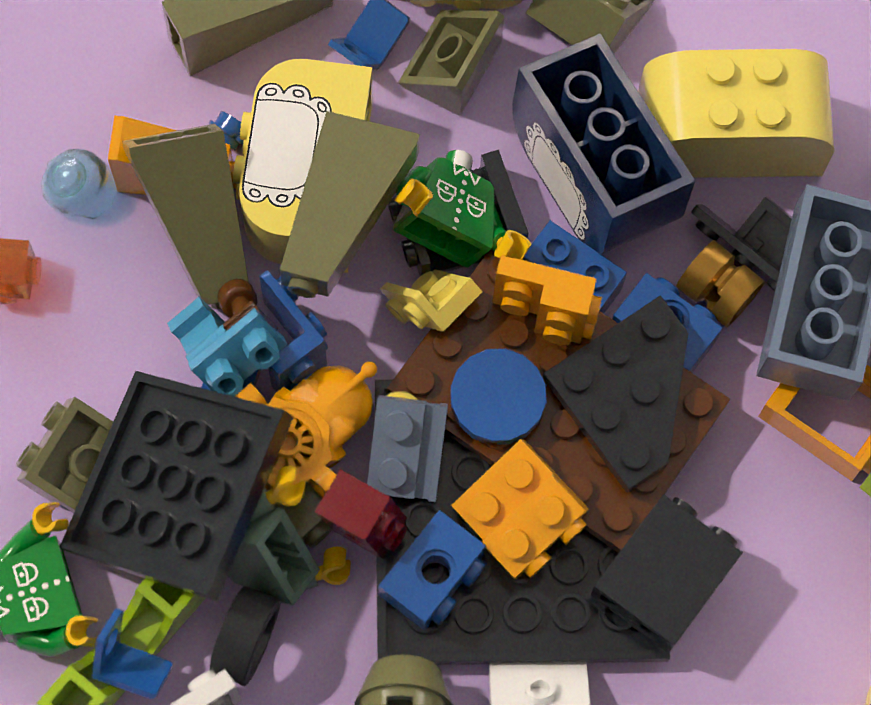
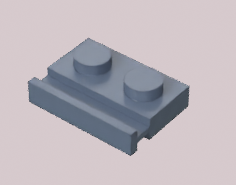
[367,395,448,502]

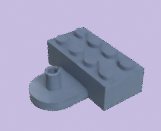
[756,184,871,401]

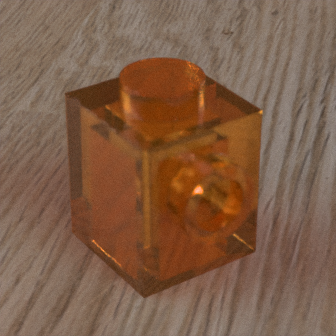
[0,238,41,304]

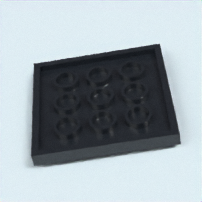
[59,371,294,601]

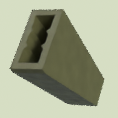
[161,0,333,76]
[280,111,420,298]
[122,124,249,309]

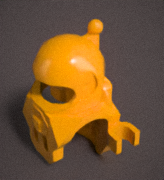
[236,361,377,498]

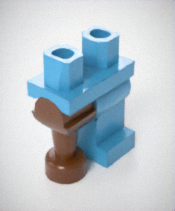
[167,279,287,397]

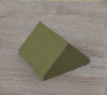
[398,10,504,116]

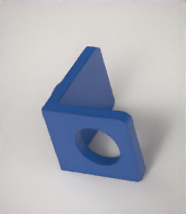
[328,0,410,70]
[92,608,172,699]

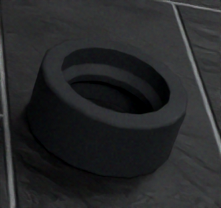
[209,586,280,686]

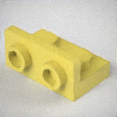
[380,270,482,332]

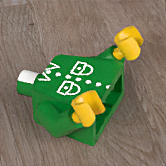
[392,150,531,268]
[0,502,98,657]

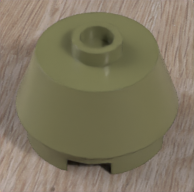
[354,655,452,705]

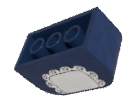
[512,33,695,255]

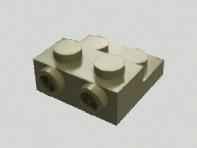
[16,397,113,513]

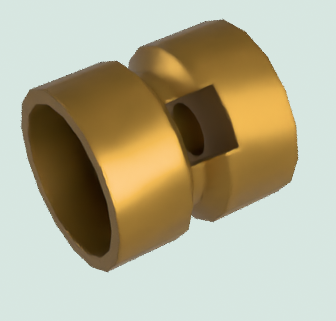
[676,240,765,328]

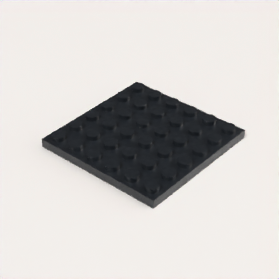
[375,380,670,665]

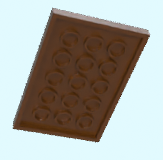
[387,249,730,553]

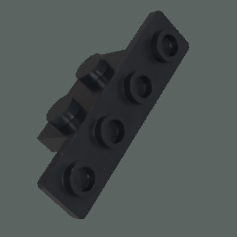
[691,197,792,291]

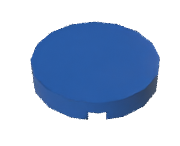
[450,349,546,445]

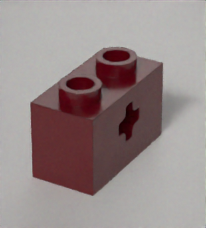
[315,469,407,559]

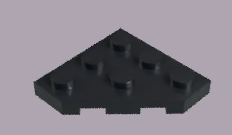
[543,295,689,493]

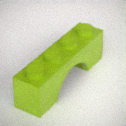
[36,578,206,705]

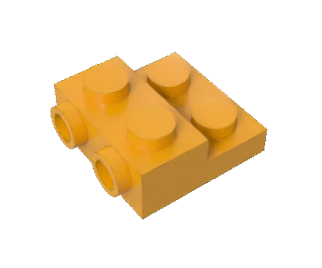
[492,255,602,345]
[451,439,590,578]

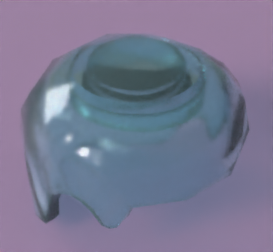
[41,149,117,219]

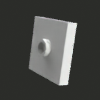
[489,662,590,705]

